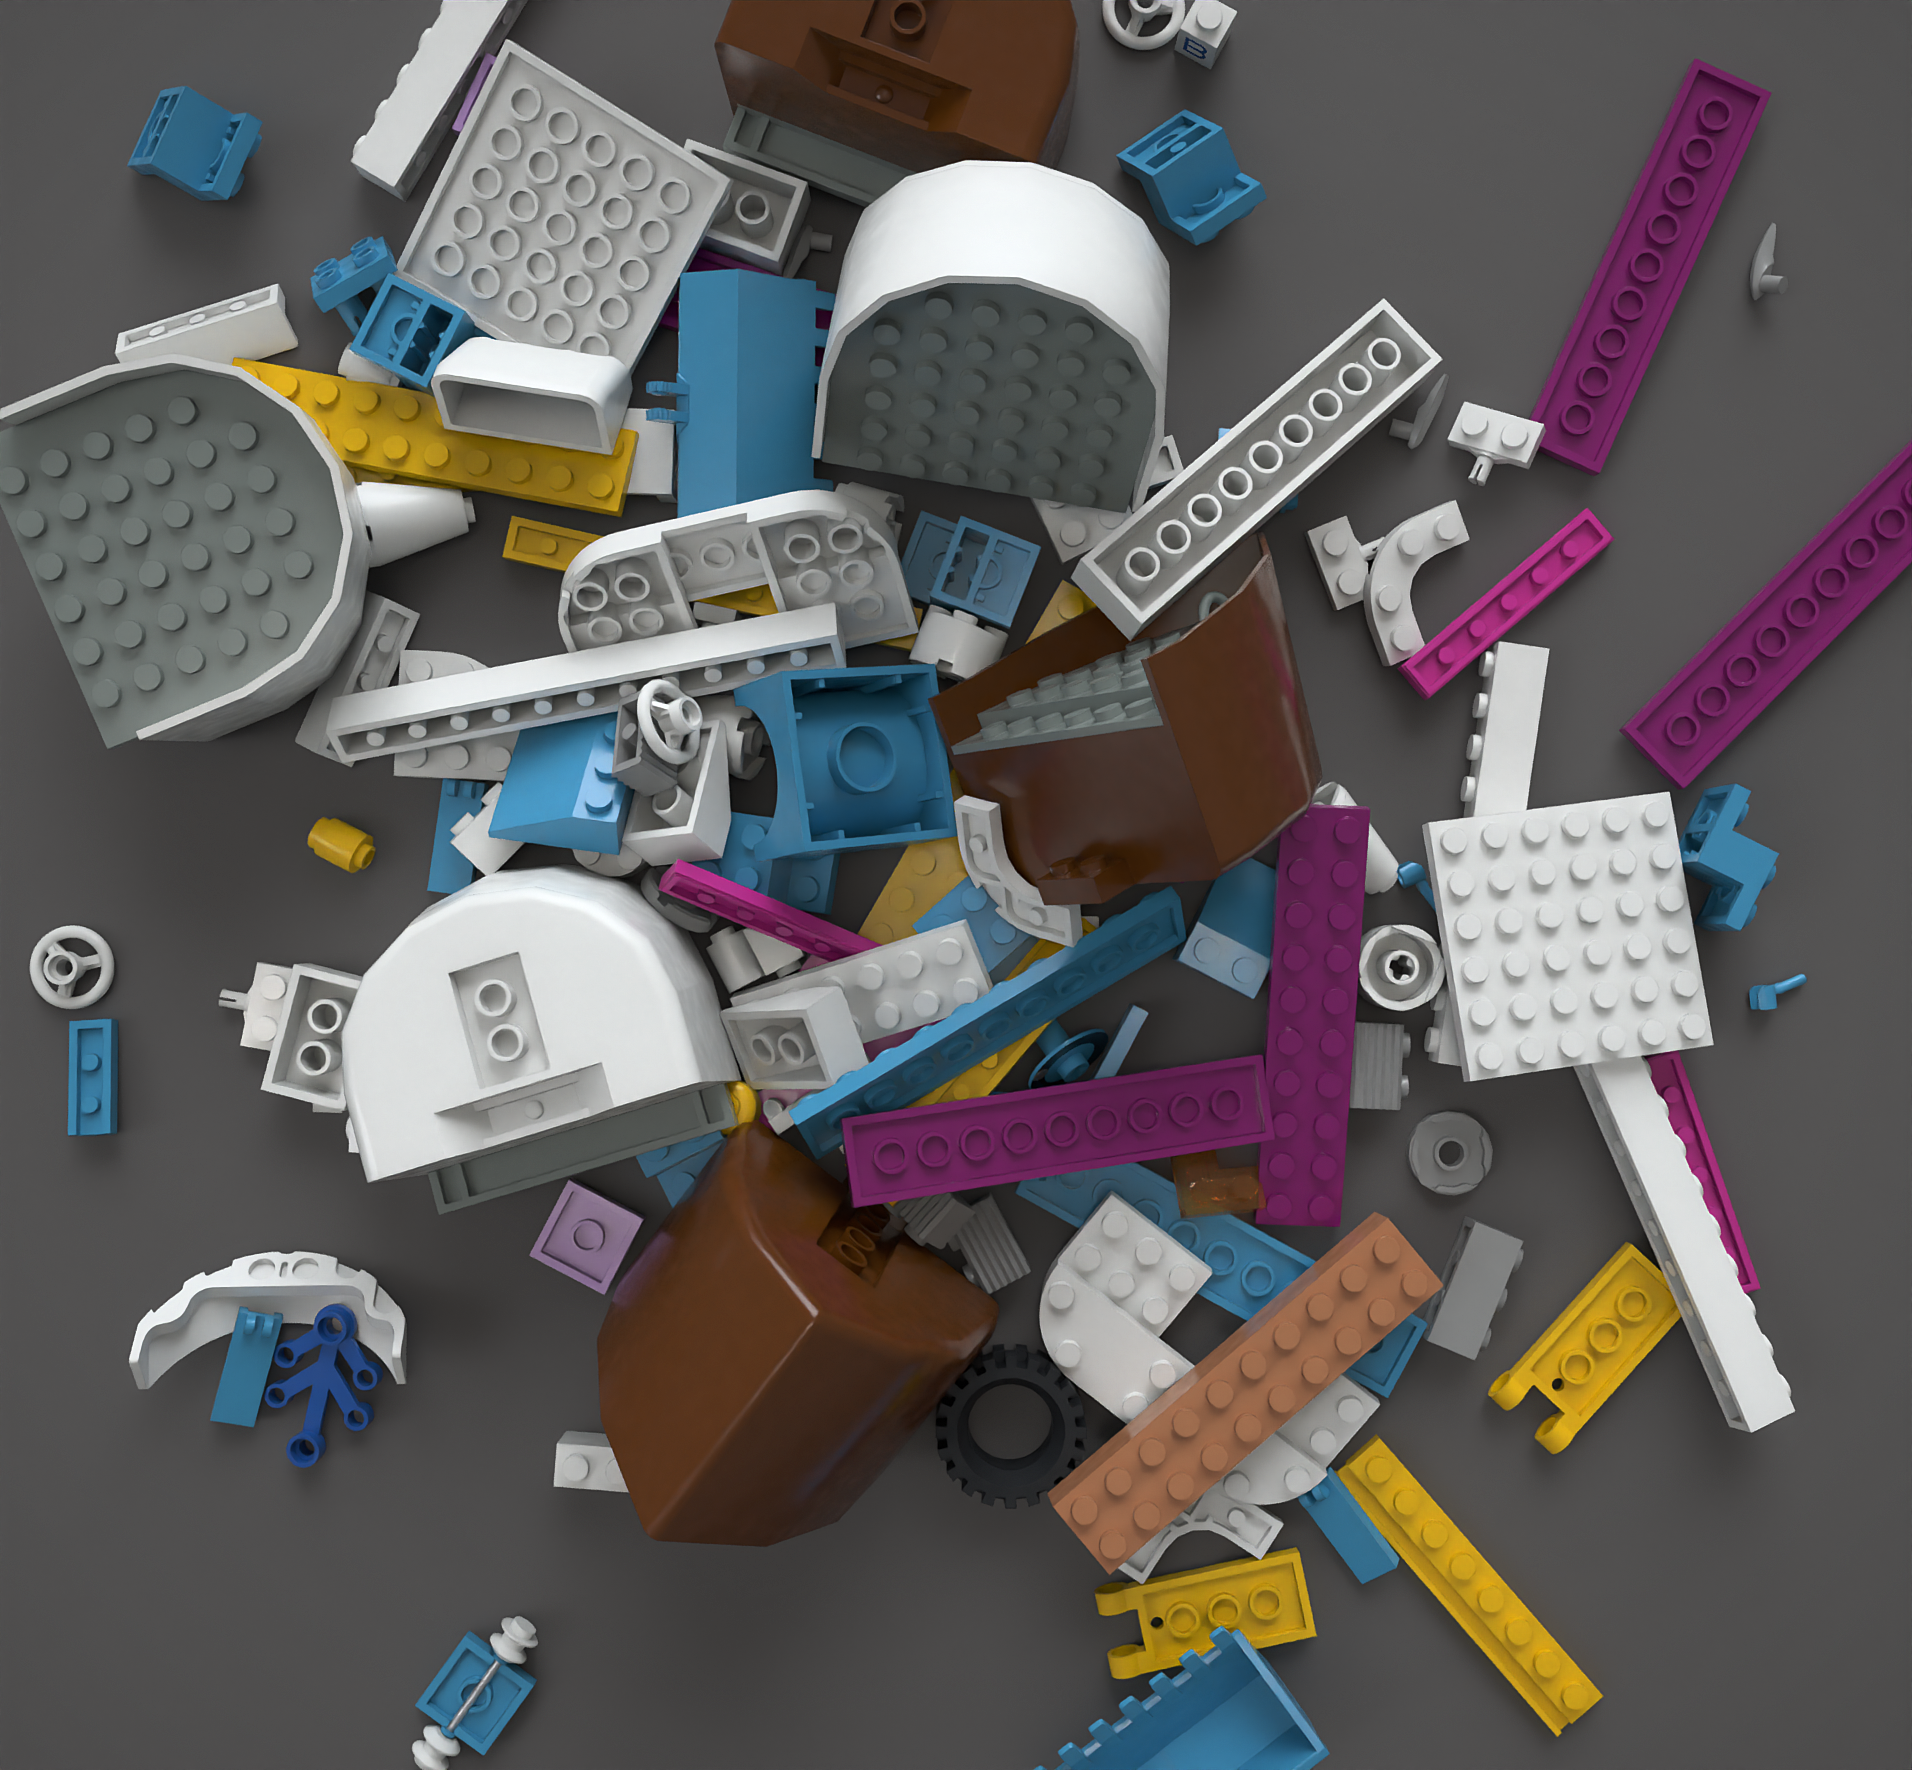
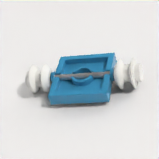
[412,1616,538,1770]

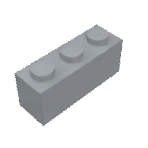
[1422,1216,1524,1360]

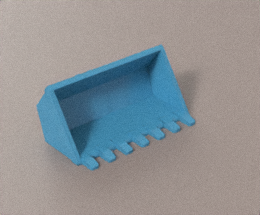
[646,269,836,518]
[1034,1626,1330,1770]

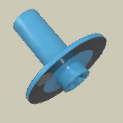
[1028,1019,1108,1089]

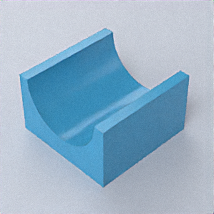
[733,664,958,862]

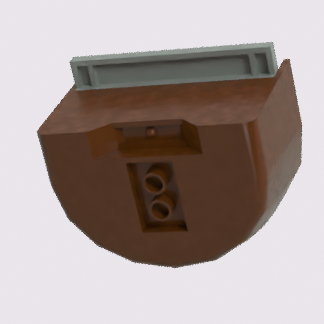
[714,0,1080,207]

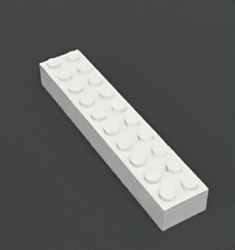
[1071,298,1443,641]

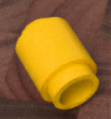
[307,817,376,873]

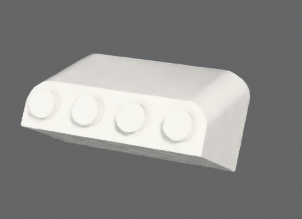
[431,337,633,455]

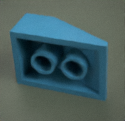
[1173,858,1276,999]

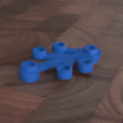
[264,1304,383,1468]

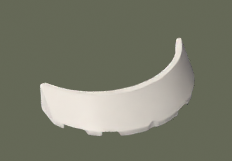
[129,1251,407,1389]

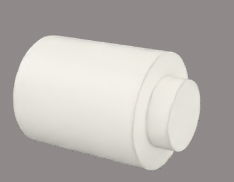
[706,926,765,993]

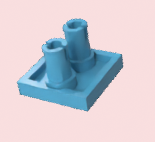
[310,236,398,336]

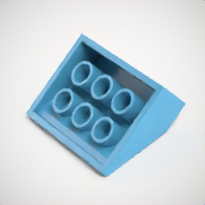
[488,711,635,855]

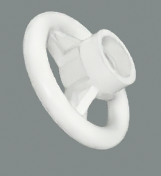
[1102,0,1185,50]
[637,679,703,764]
[30,925,115,1009]

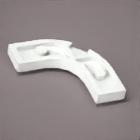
[1363,500,1470,666]
[954,795,1083,947]
[1118,1489,1284,1584]

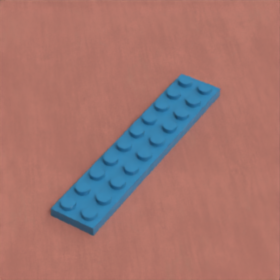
[788,885,1187,1160]
[1015,1162,1428,1398]

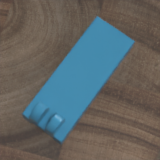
[427,778,489,894]
[1089,1003,1148,1080]
[68,1019,118,1137]
[210,1306,283,1427]
[1297,1466,1400,1584]

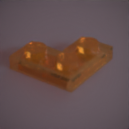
[1170,1149,1267,1219]

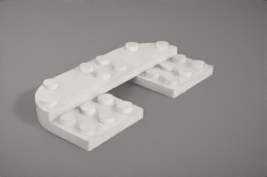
[558,489,919,653]
[1039,1190,1380,1505]

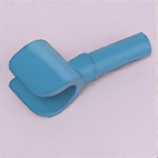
[1396,861,1436,912]
[1749,974,1807,1010]

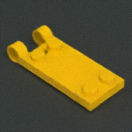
[1488,1242,1681,1454]
[1094,1547,1317,1679]

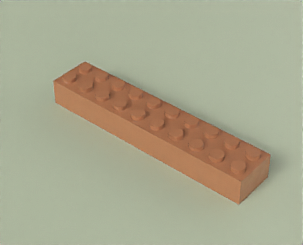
[1047,1212,1444,1575]

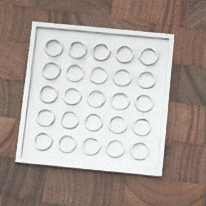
[392,39,735,376]
[1422,792,1714,1082]

